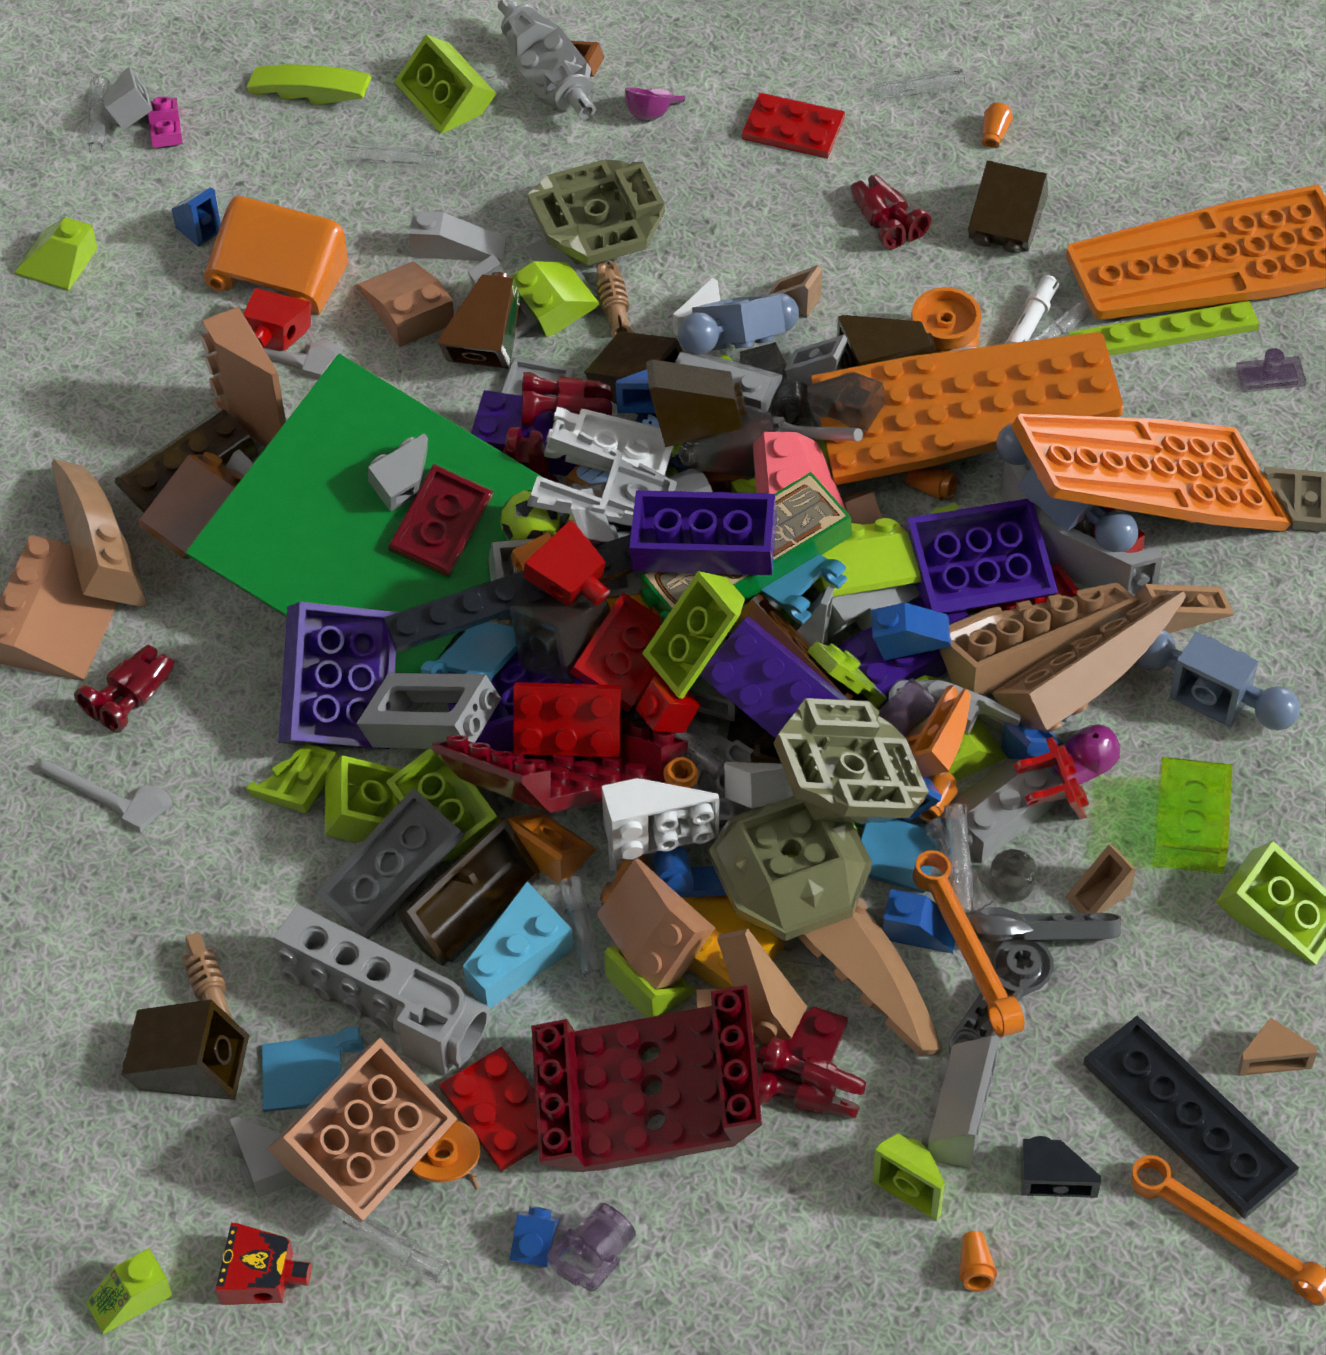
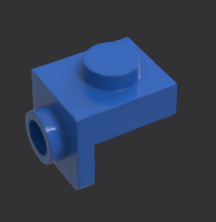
[509,1206,560,1267]

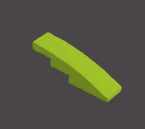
[247,64,371,105]

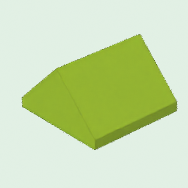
[604,946,695,1018]

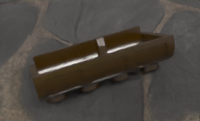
[115,408,258,513]
[399,818,540,966]

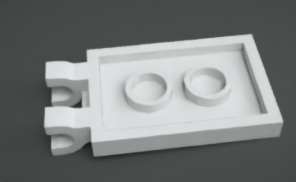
[544,407,674,476]

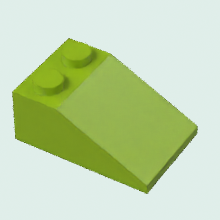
[325,755,401,842]
[1215,841,1326,965]

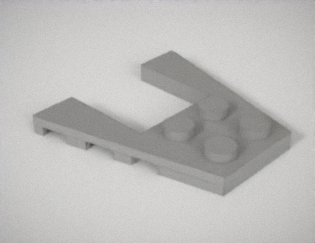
[527,419,677,526]

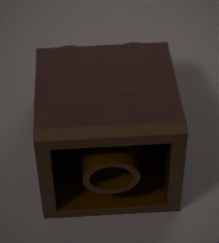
[968,160,1048,253]
[837,315,935,369]
[584,331,683,415]
[646,360,747,447]
[121,999,249,1100]

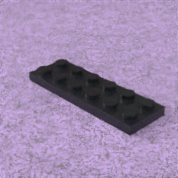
[1083,1015,1300,1219]

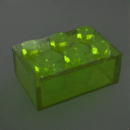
[1151,756,1233,874]

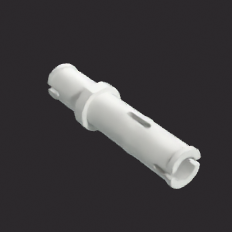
[1004,275,1059,344]

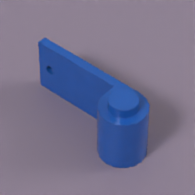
[653,846,727,898]

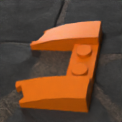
[885,685,971,778]

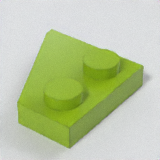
[246,744,339,813]

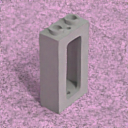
[357,673,501,749]

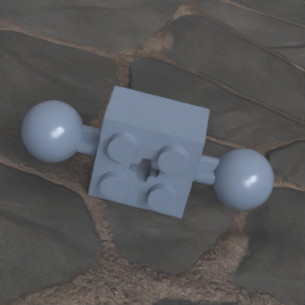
[678,293,799,354]
[996,423,1138,552]
[1136,630,1300,731]

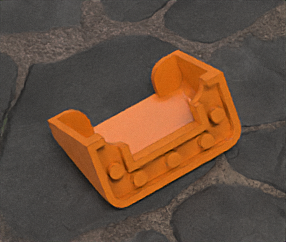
[204,196,348,315]

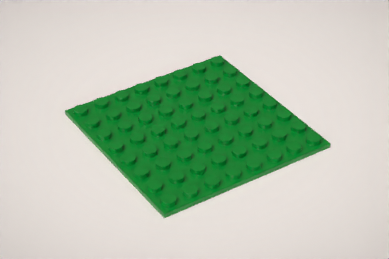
[185,353,542,674]

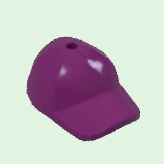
[625,87,685,120]
[1052,724,1120,785]

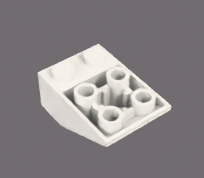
[602,778,719,861]

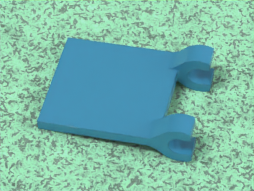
[760,554,847,625]
[421,622,532,682]
[853,819,942,893]
[262,1027,363,1112]

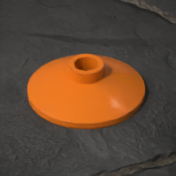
[411,1120,480,1183]

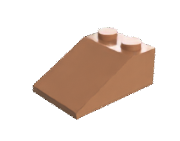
[358,261,454,347]
[597,858,715,989]

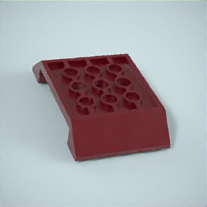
[432,715,688,813]
[531,985,762,1172]

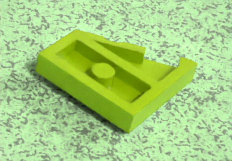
[807,641,887,708]

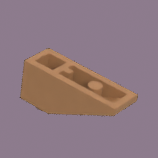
[1126,584,1234,633]
[717,928,807,1043]

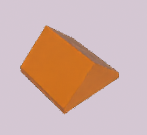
[507,812,597,886]

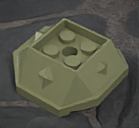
[527,159,665,265]
[774,698,929,824]
[709,796,872,941]

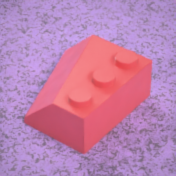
[753,432,852,523]

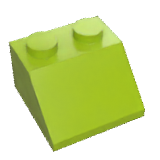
[510,261,600,337]

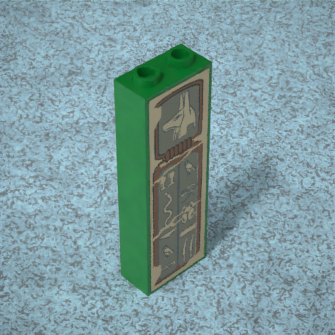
[639,472,852,623]

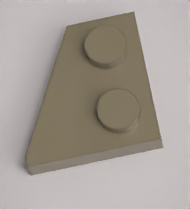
[1263,467,1326,532]

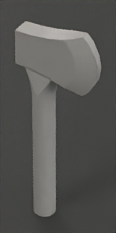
[264,341,344,380]
[763,417,863,441]
[40,760,172,833]

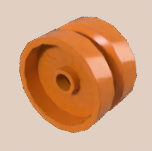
[911,287,982,353]

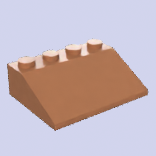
[201,307,286,446]
[0,535,118,681]
[267,1038,457,1223]

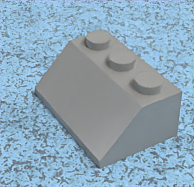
[675,351,782,426]
[936,759,1060,863]
[921,1036,999,1169]

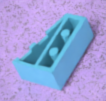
[463,881,574,1009]

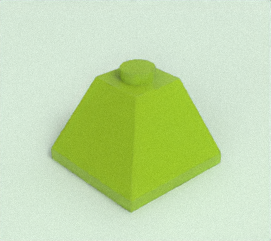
[14,217,98,291]
[872,1133,945,1221]

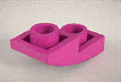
[148,96,183,148]

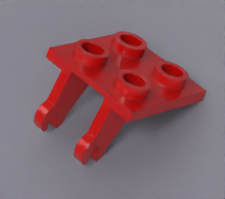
[1013,737,1089,819]

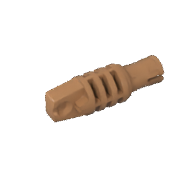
[597,262,631,337]
[182,932,232,1018]

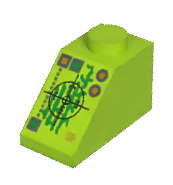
[86,1248,173,1334]

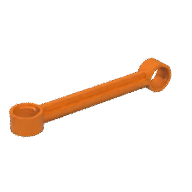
[912,850,1025,1037]
[1131,1155,1326,1306]

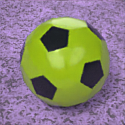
[500,490,561,541]

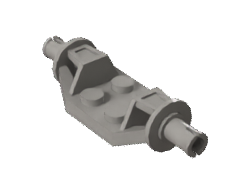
[497,0,596,120]

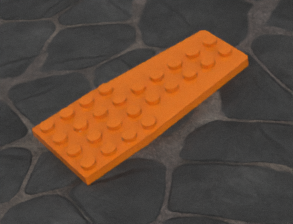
[1066,184,1326,320]
[811,332,1123,485]
[1011,414,1292,531]

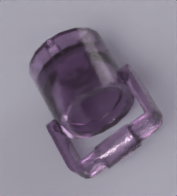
[547,1202,636,1292]

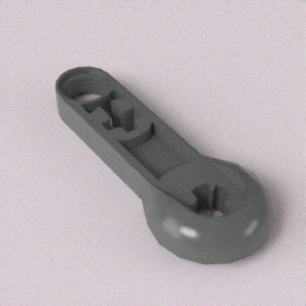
[968,907,1121,941]
[949,937,1054,1054]

